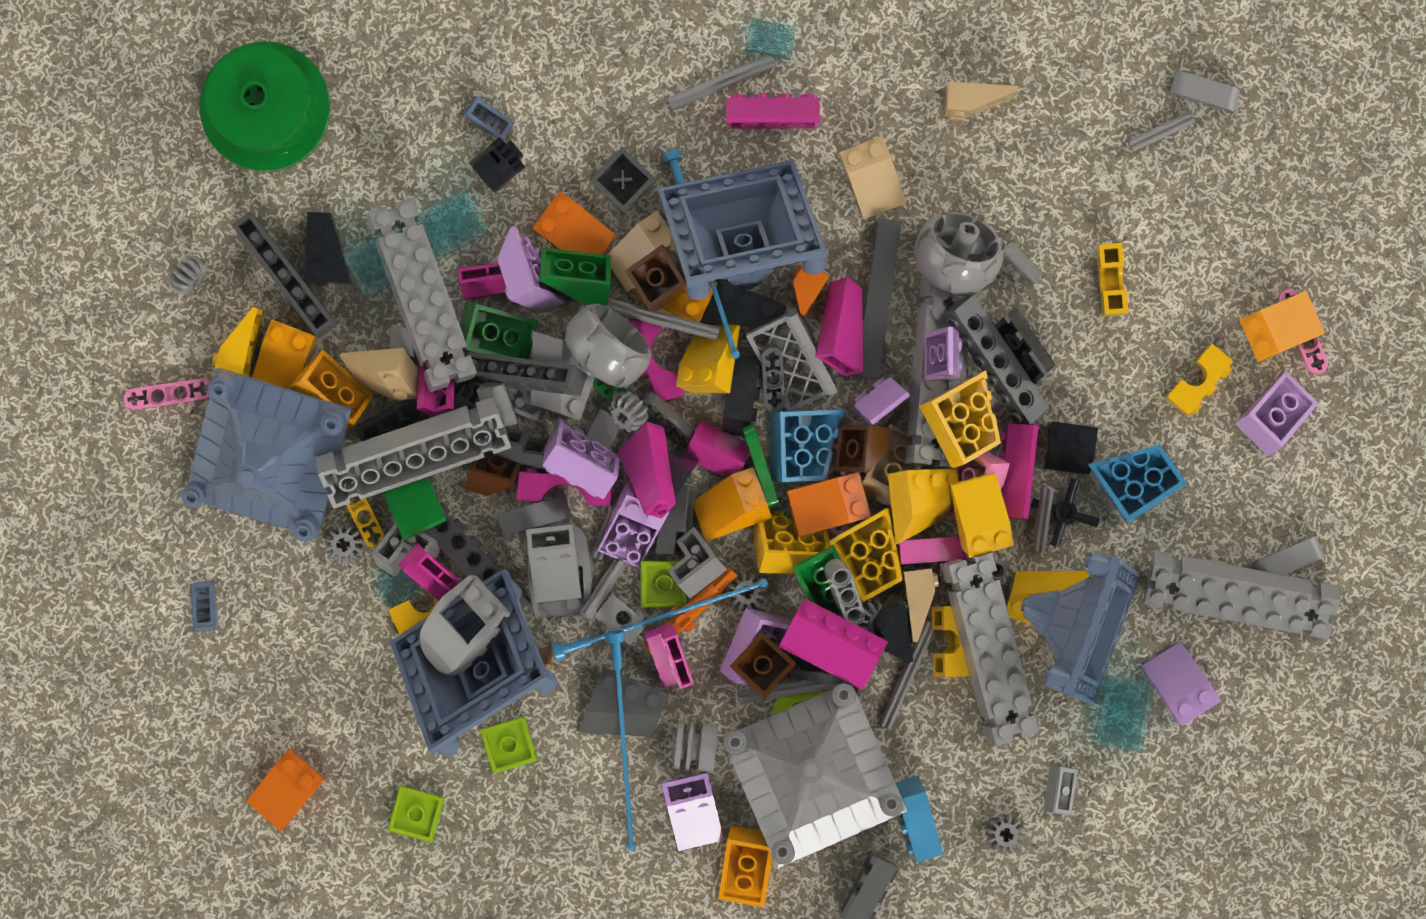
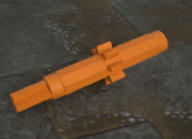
[643,566,738,654]

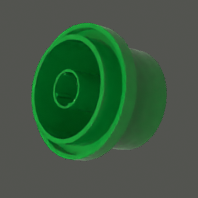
[199,41,331,173]

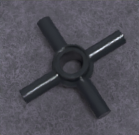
[1030,478,1100,547]

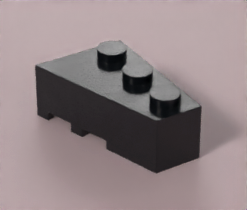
[304,212,354,286]
[702,280,787,329]
[722,354,763,437]

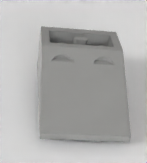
[526,524,581,603]

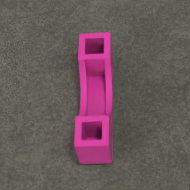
[629,310,685,402]
[517,468,612,507]

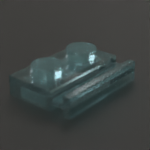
[745,18,797,60]
[372,569,424,609]

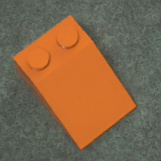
[532,191,617,255]
[786,472,871,537]
[246,748,327,832]

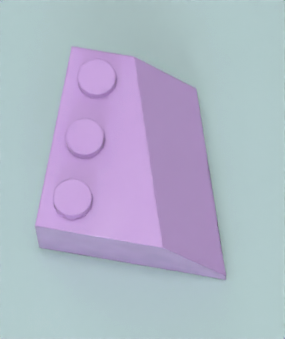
[497,226,567,313]
[542,415,620,499]
[720,608,792,685]

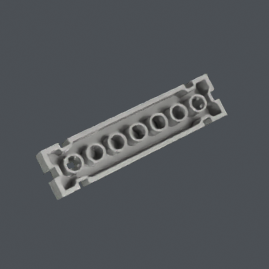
[366,198,477,393]
[905,279,970,469]
[315,397,511,509]
[1144,550,1341,639]
[940,552,1039,746]

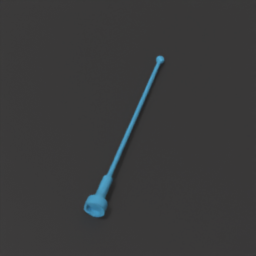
[662,149,740,359]
[552,578,768,662]
[605,630,636,851]

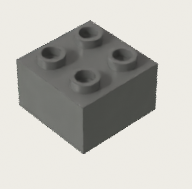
[590,147,656,215]

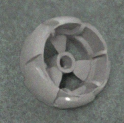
[913,212,1004,296]
[565,303,651,388]

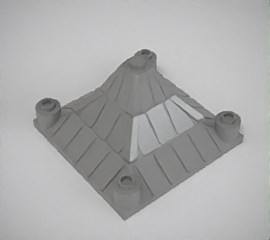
[722,683,908,868]

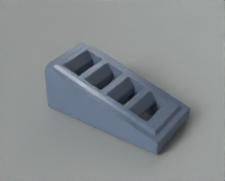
[462,96,515,140]
[190,581,219,632]

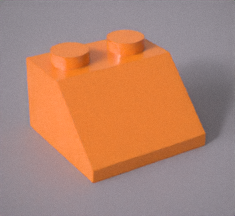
[791,264,829,319]

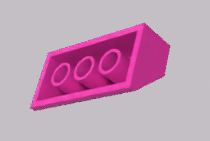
[726,94,820,129]
[999,424,1038,520]
[779,598,888,690]

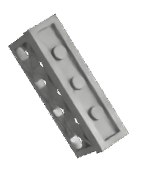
[746,306,838,411]

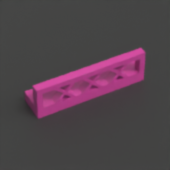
[417,358,454,416]

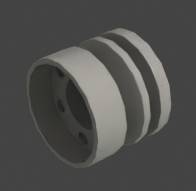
[672,720,719,773]

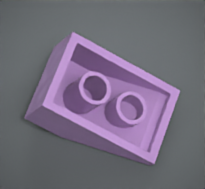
[924,327,962,381]
[1235,371,1319,456]
[853,377,910,426]
[1141,641,1221,726]

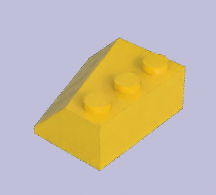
[919,370,1001,468]
[888,469,959,544]
[829,508,903,602]
[753,510,831,574]
[1006,571,1089,626]

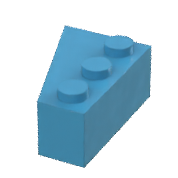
[896,776,944,862]

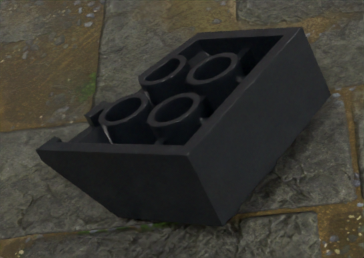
[995,307,1056,385]
[355,398,431,442]

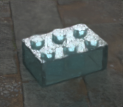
[1093,675,1155,754]

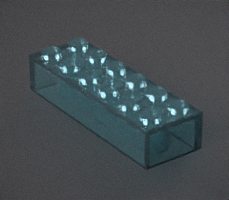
[343,188,489,298]

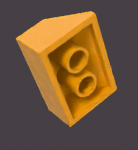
[288,349,374,431]

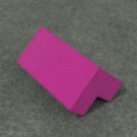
[458,263,506,300]
[686,421,750,478]
[398,543,461,601]
[644,623,694,689]

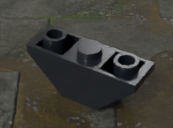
[873,593,914,663]

